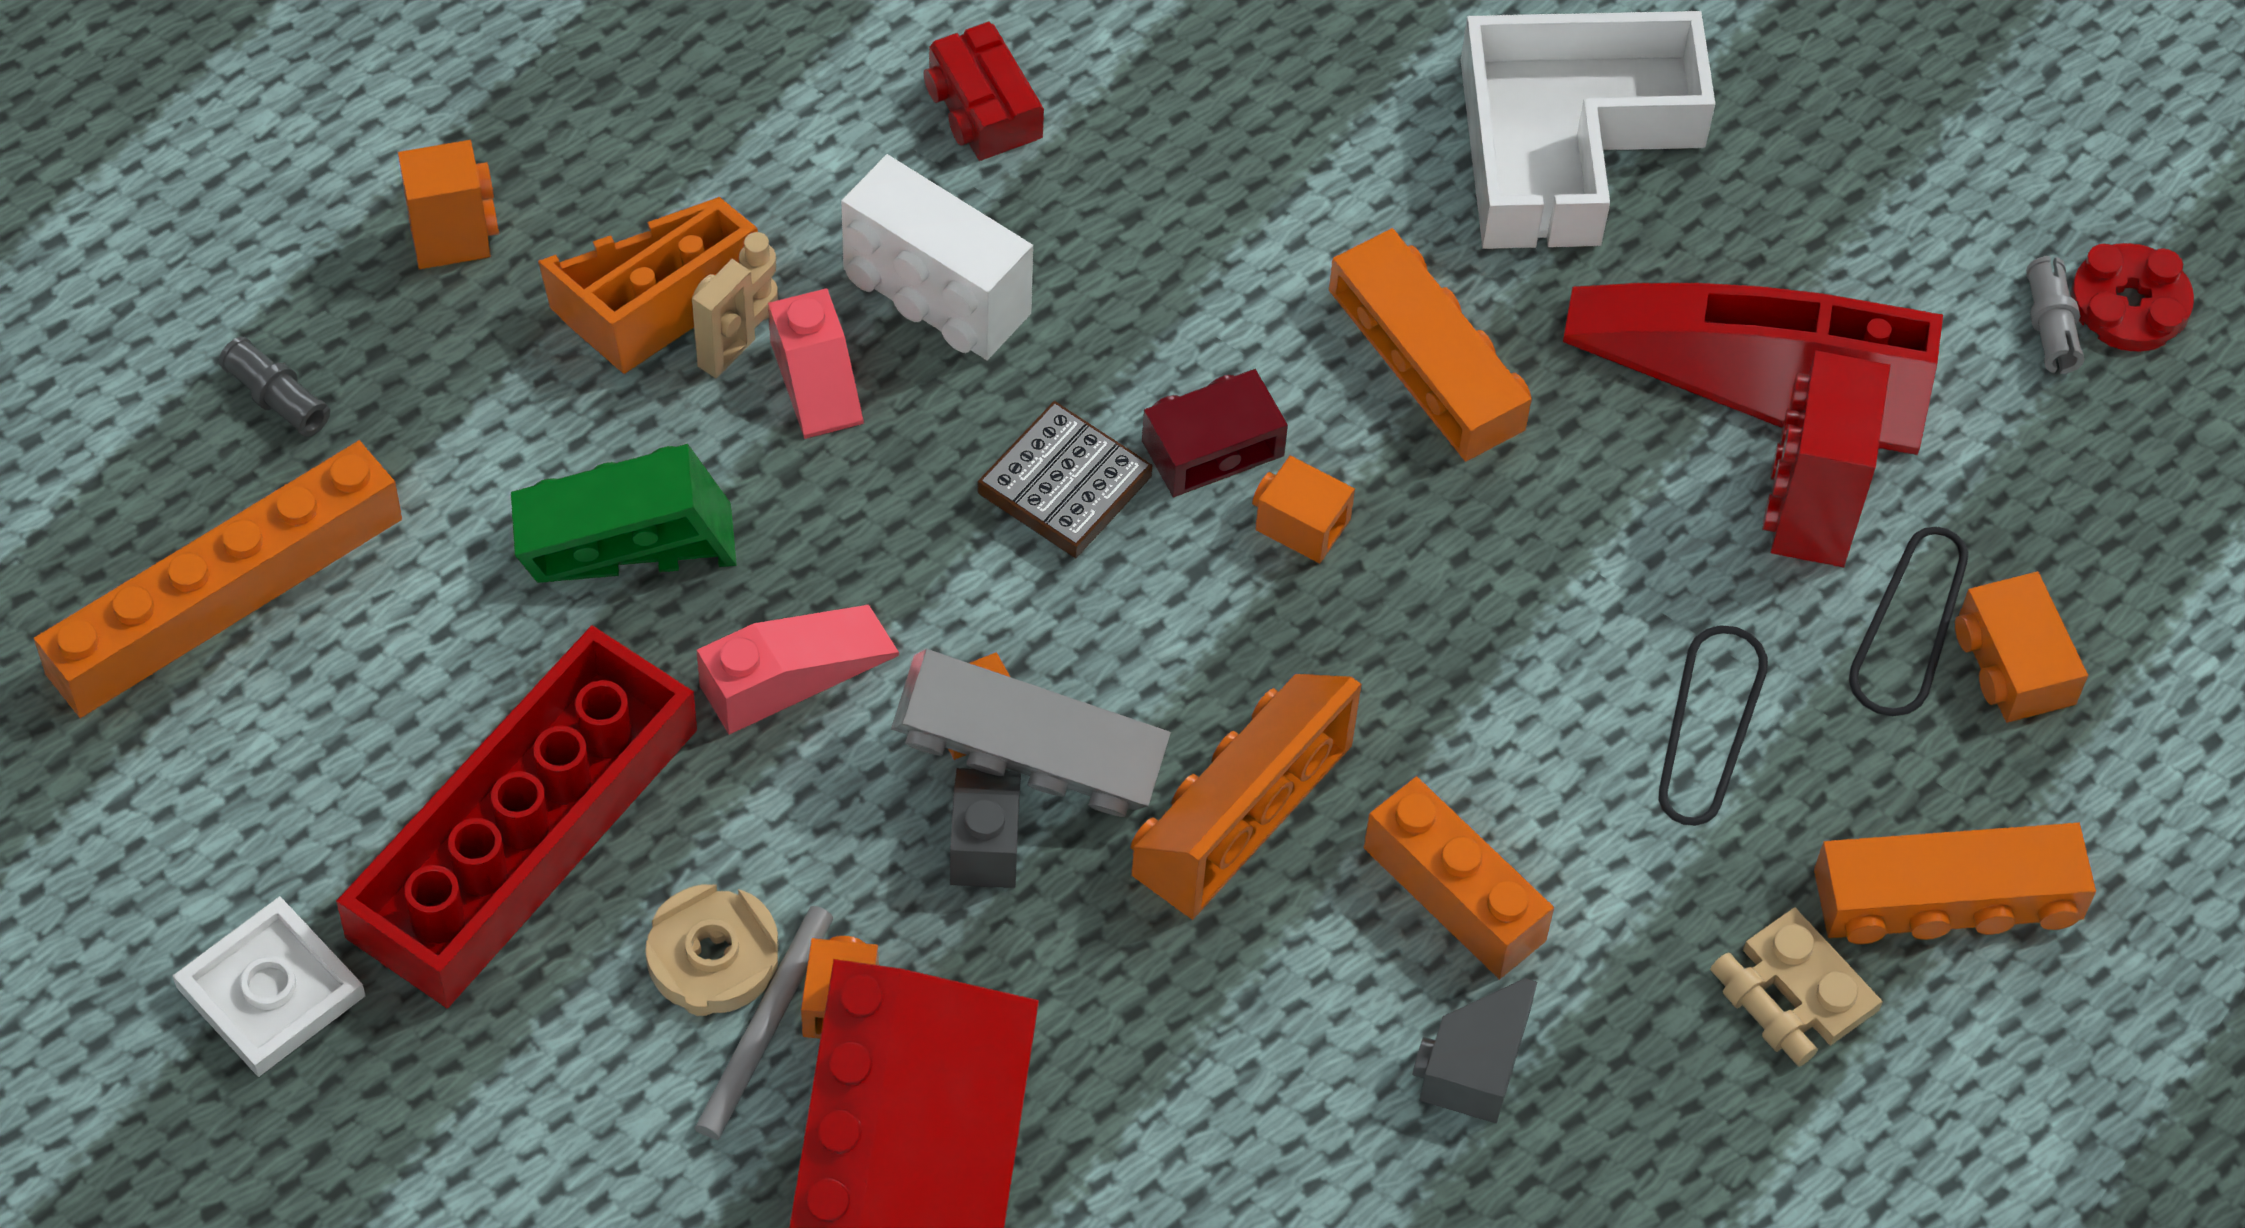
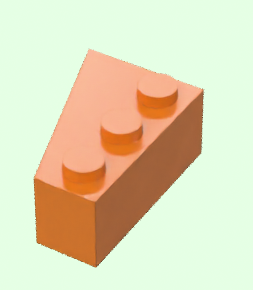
[538,197,758,374]

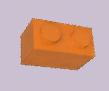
[398,140,499,269]
[1955,571,2088,723]

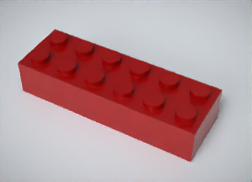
[336,625,697,1009]

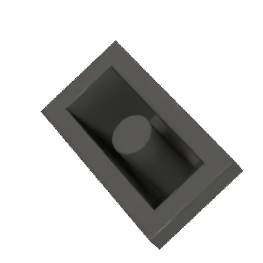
[950,768,1021,888]
[1412,978,1538,1124]

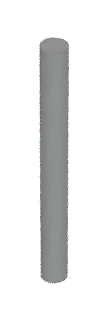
[695,906,833,1140]

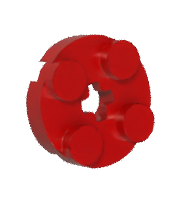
[2070,243,2194,352]

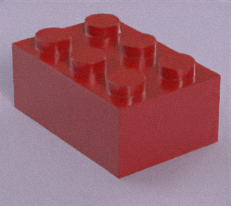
[1762,350,1891,567]

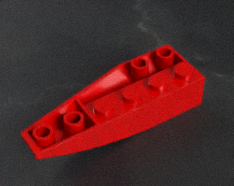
[1563,283,1943,455]

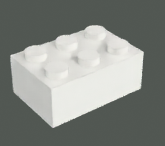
[841,154,1033,360]

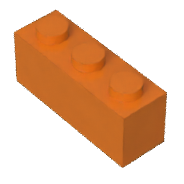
[1364,776,1554,980]

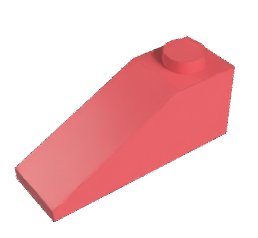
[697,605,899,735]

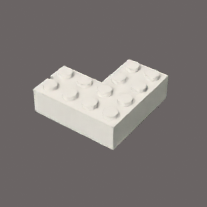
[1461,11,1715,249]

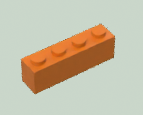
[1329,228,1532,462]
[1814,822,2096,944]

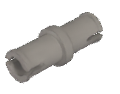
[2026,256,2084,374]

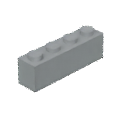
[891,649,1171,817]

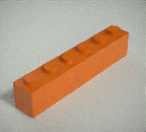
[34,440,402,718]

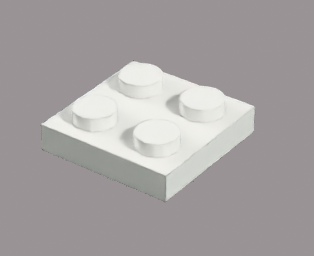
[173,896,365,1077]

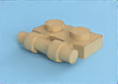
[692,232,778,379]
[1710,907,1883,1067]

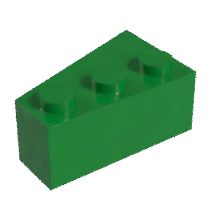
[511,444,737,583]

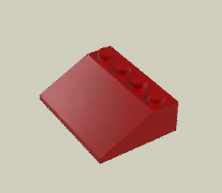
[789,959,1039,1228]

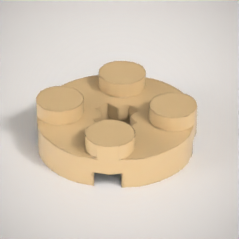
[646,884,779,1016]

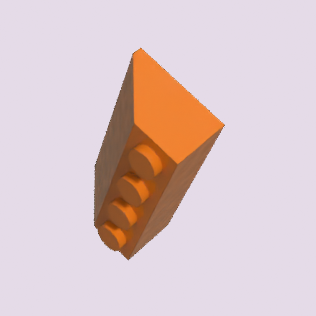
[1131,674,1362,920]

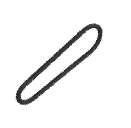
[1849,526,1968,716]
[1658,625,1768,826]

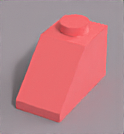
[768,288,864,439]

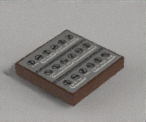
[978,401,1153,559]

